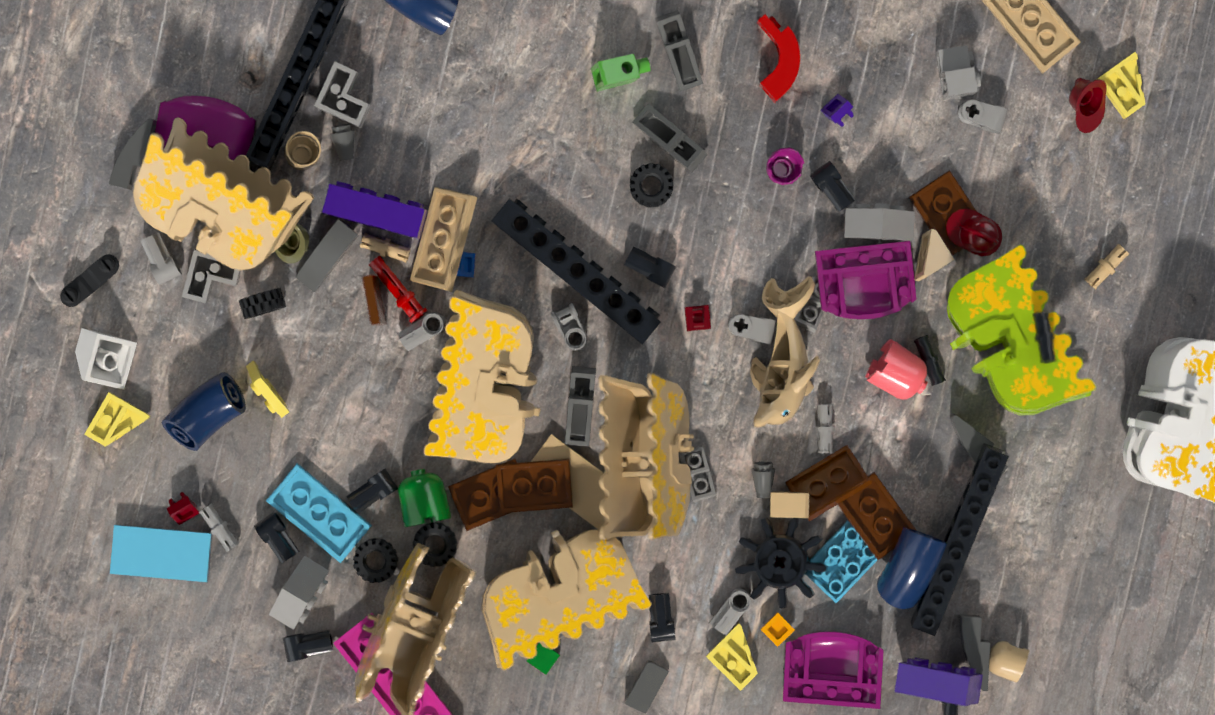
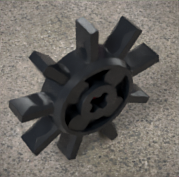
[735,517,828,609]

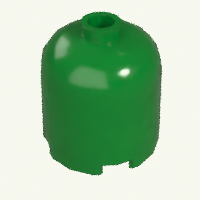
[398,469,451,528]

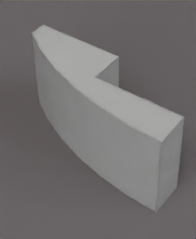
[794,275,824,333]
[680,446,716,502]

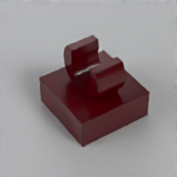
[684,305,711,331]
[166,492,200,525]

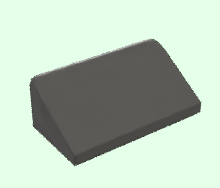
[625,660,669,714]

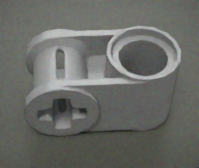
[958,100,1007,134]
[550,303,587,351]
[728,314,777,344]

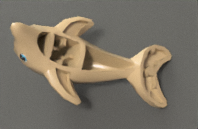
[750,277,820,427]

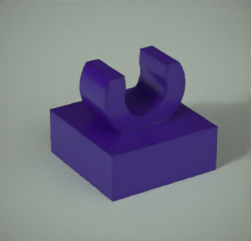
[820,94,854,127]

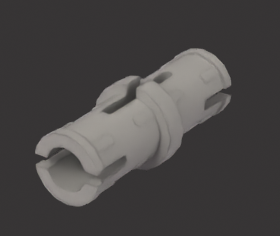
[815,404,835,453]
[199,503,239,552]

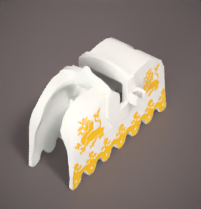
[1123,337,1215,503]

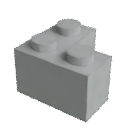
[936,45,981,101]
[314,61,371,129]
[844,204,915,241]
[182,249,242,303]
[269,556,329,630]

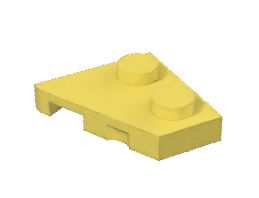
[1096,52,1145,119]
[246,360,289,418]
[84,392,151,447]
[706,622,758,691]

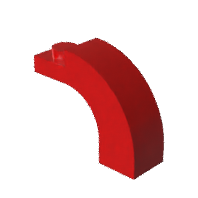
[757,14,800,103]

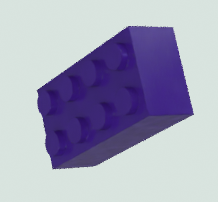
[322,181,428,240]

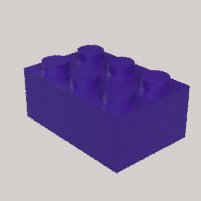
[894,657,983,706]

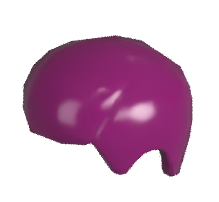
[766,147,804,185]

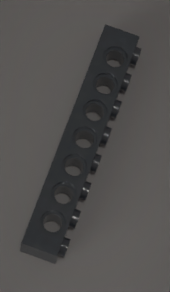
[246,0,349,170]
[491,198,661,345]
[911,443,1009,636]

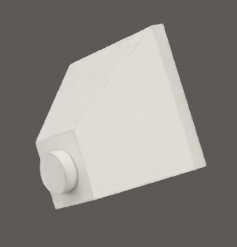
[75,328,137,390]

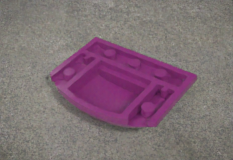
[155,96,256,160]
[815,241,917,320]
[783,631,884,709]

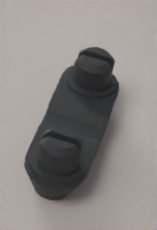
[60,254,119,307]

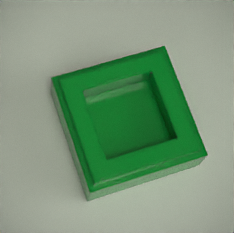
[526,643,560,675]

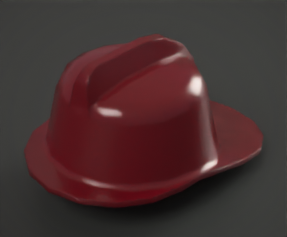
[1069,78,1107,133]
[946,209,1002,257]

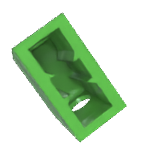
[590,54,651,92]

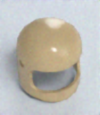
[285,131,321,170]
[989,641,1030,683]

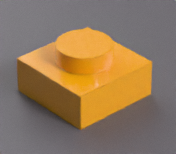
[760,612,795,647]

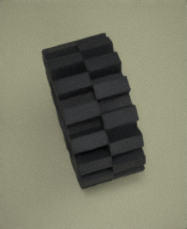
[630,163,674,208]
[238,288,286,319]
[413,522,458,567]
[353,538,398,583]

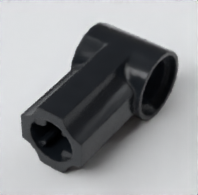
[810,161,855,212]
[624,246,676,288]
[346,469,398,513]
[254,512,300,564]
[649,593,676,643]
[282,630,334,662]

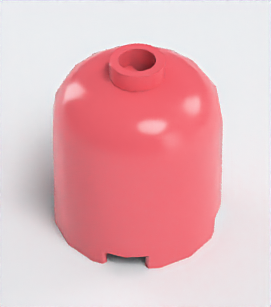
[865,339,928,400]

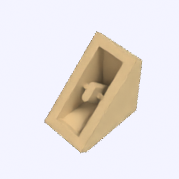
[914,229,954,281]
[770,491,809,518]

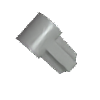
[140,233,182,285]
[397,312,446,351]
[709,588,751,636]

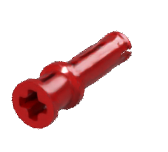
[369,256,428,324]

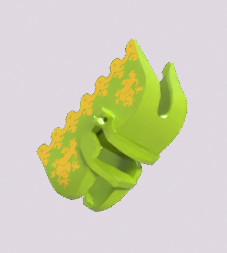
[947,245,1096,415]

